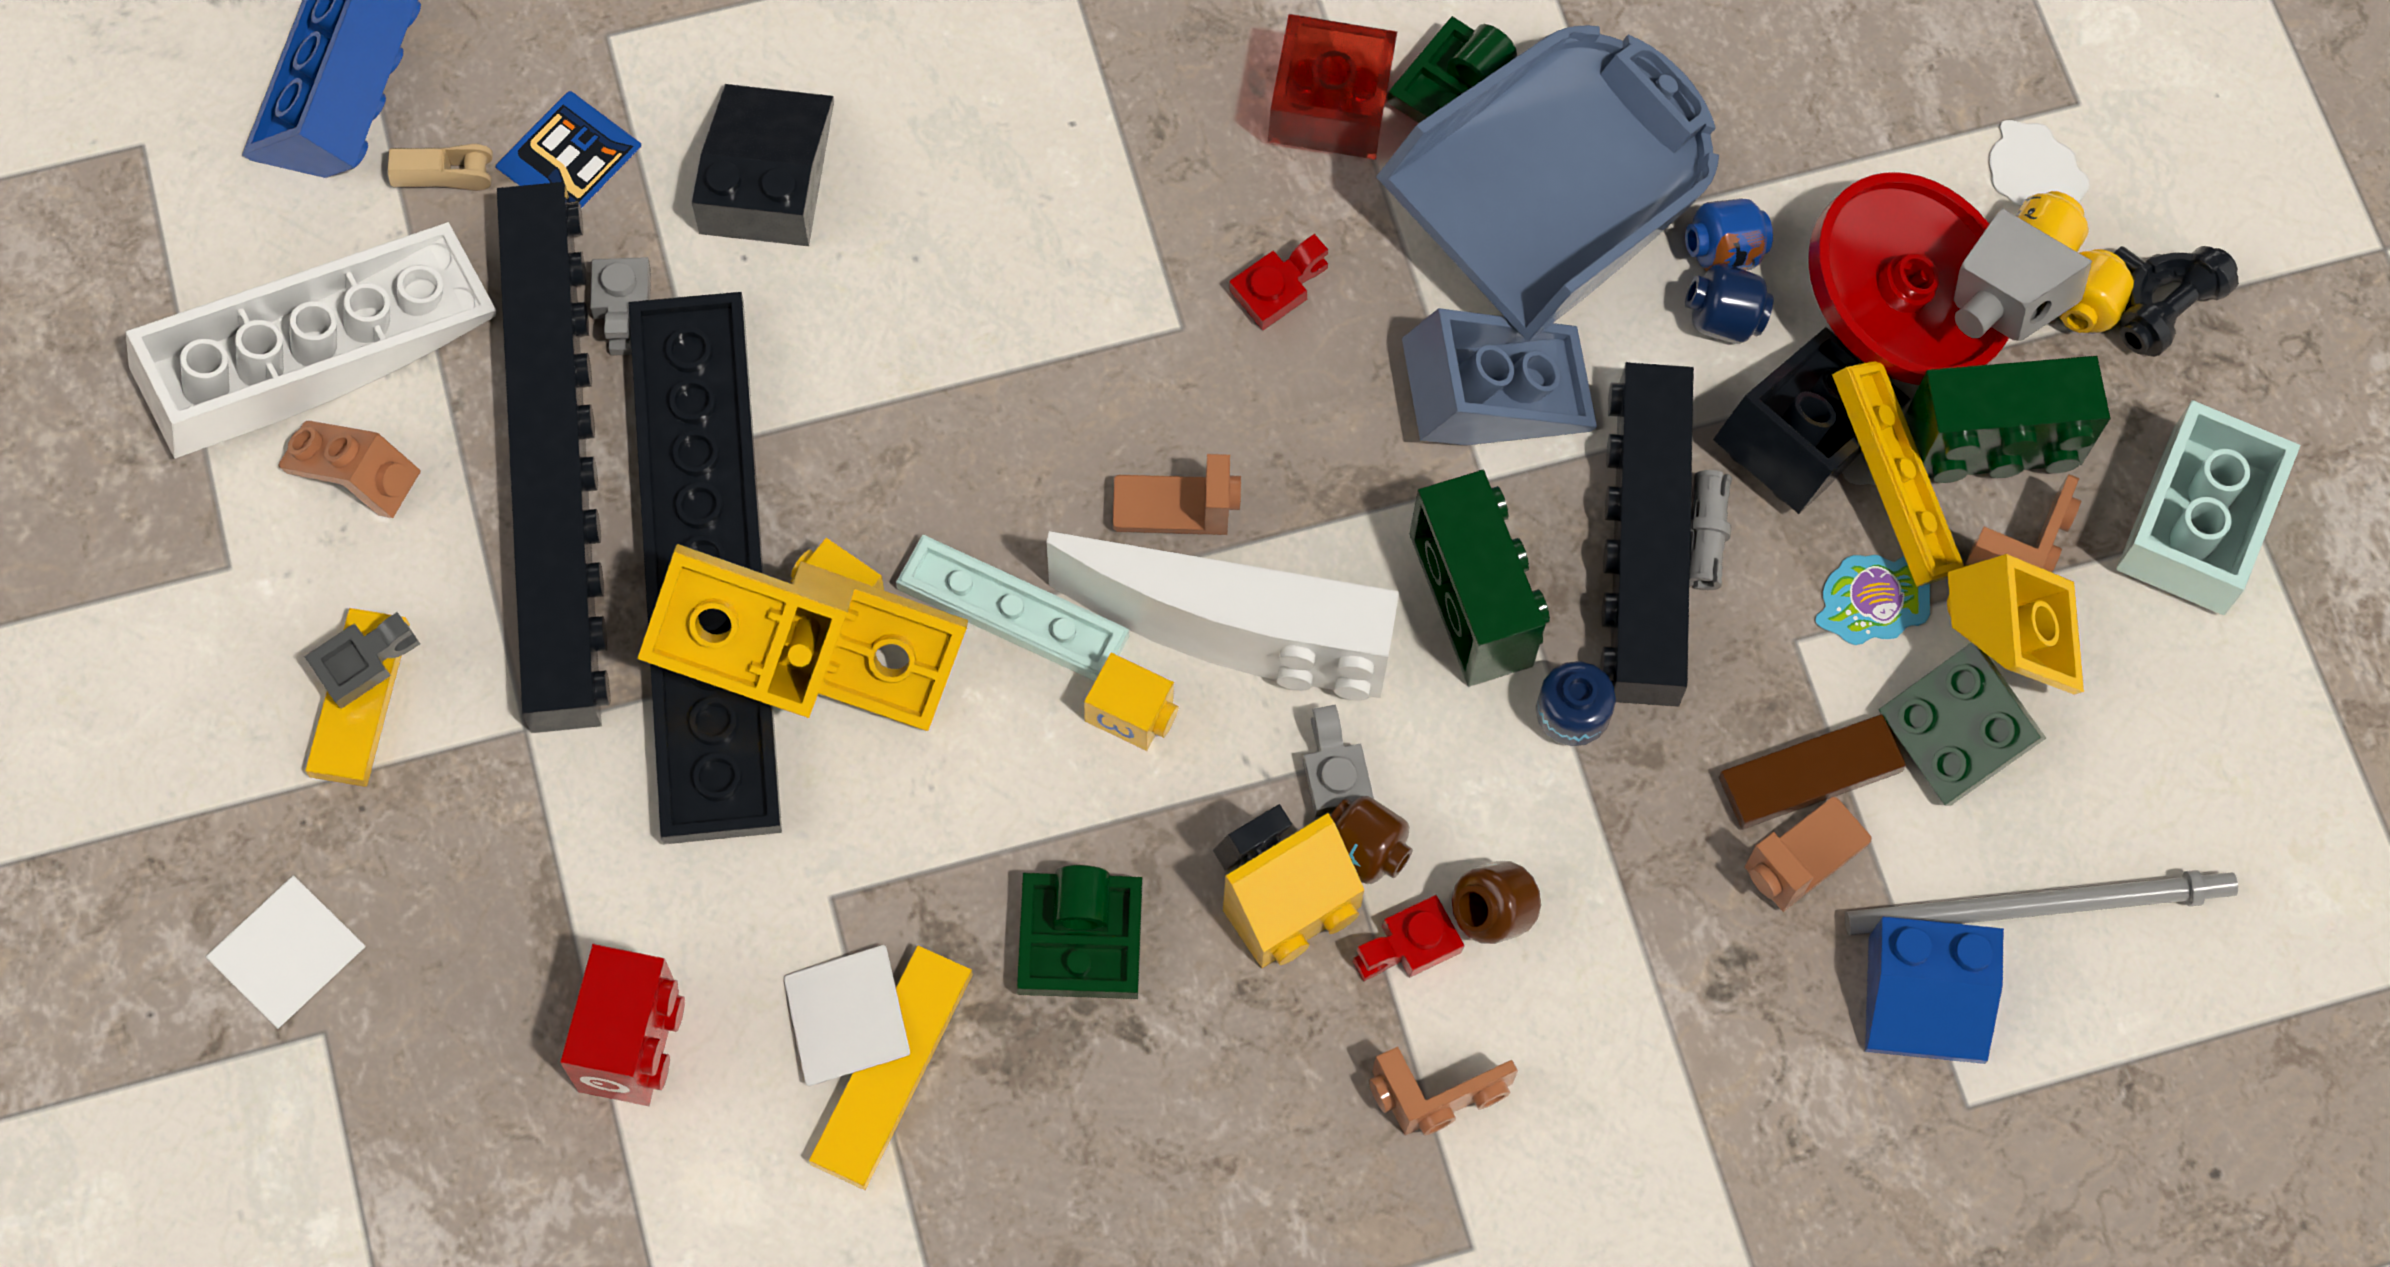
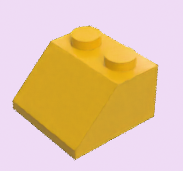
[1947,554,2084,695]
[1223,813,1365,969]

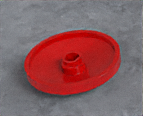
[1808,172,2009,385]

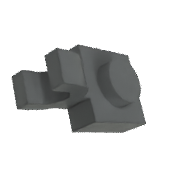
[304,612,421,709]

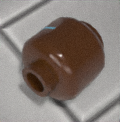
[1330,796,1413,884]
[1451,861,1541,944]

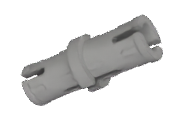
[1689,470,1732,590]

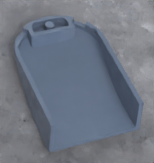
[1376,25,1719,342]

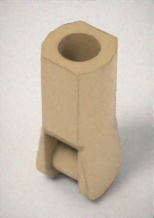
[388,144,493,191]

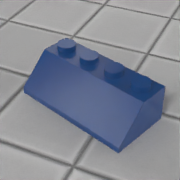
[242,0,421,178]

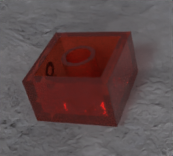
[1268,14,1398,160]

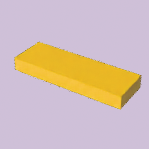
[305,608,410,787]

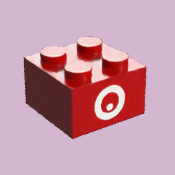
[560,944,685,1106]

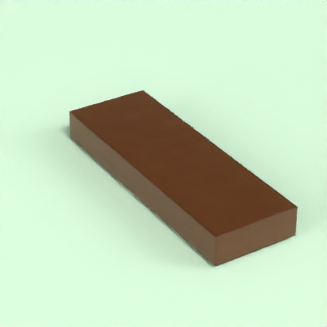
[1718,714,1906,830]

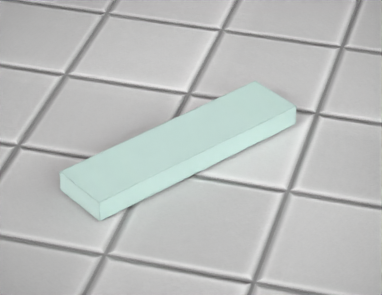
[896,535,1129,681]

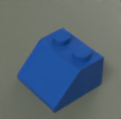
[1865,916,2004,1064]

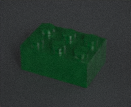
[1904,356,2111,483]
[1409,469,1550,687]

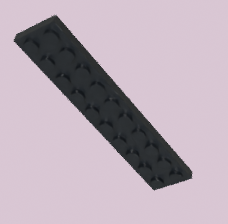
[629,292,782,845]

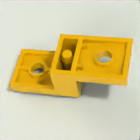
[637,544,968,731]

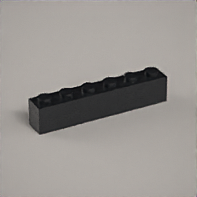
[1600,362,1694,707]

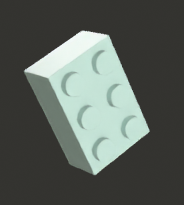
[2116,400,2301,615]

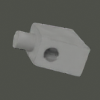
[1954,208,2092,341]

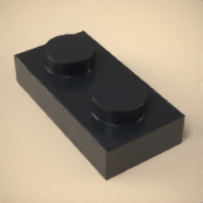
[1213,804,1292,870]

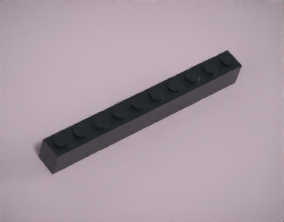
[497,182,611,733]

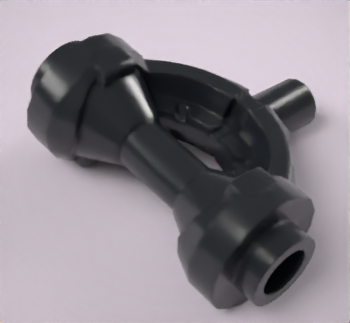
[2114,246,2239,357]

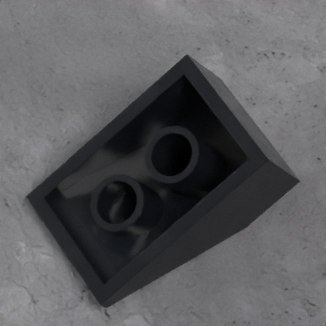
[692,84,834,246]
[1713,327,1911,514]

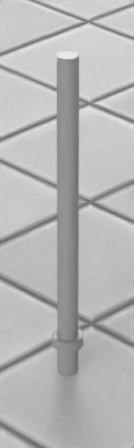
[1845,870,2238,935]

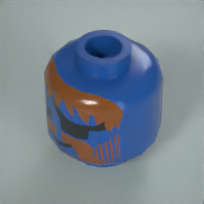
[1685,198,1773,271]

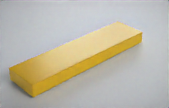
[1832,361,1964,587]
[809,945,973,1190]

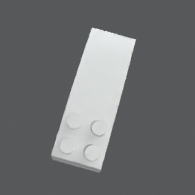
[125,222,496,458]
[1047,531,1399,701]

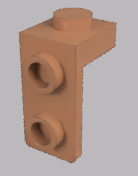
[279,420,421,518]
[1113,454,1241,535]
[1964,474,2081,572]
[1744,797,1872,912]
[1369,1046,1518,1136]

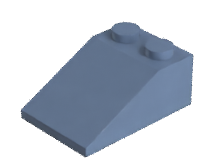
[1402,308,1597,446]

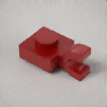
[1229,233,1328,331]
[1353,895,1465,982]

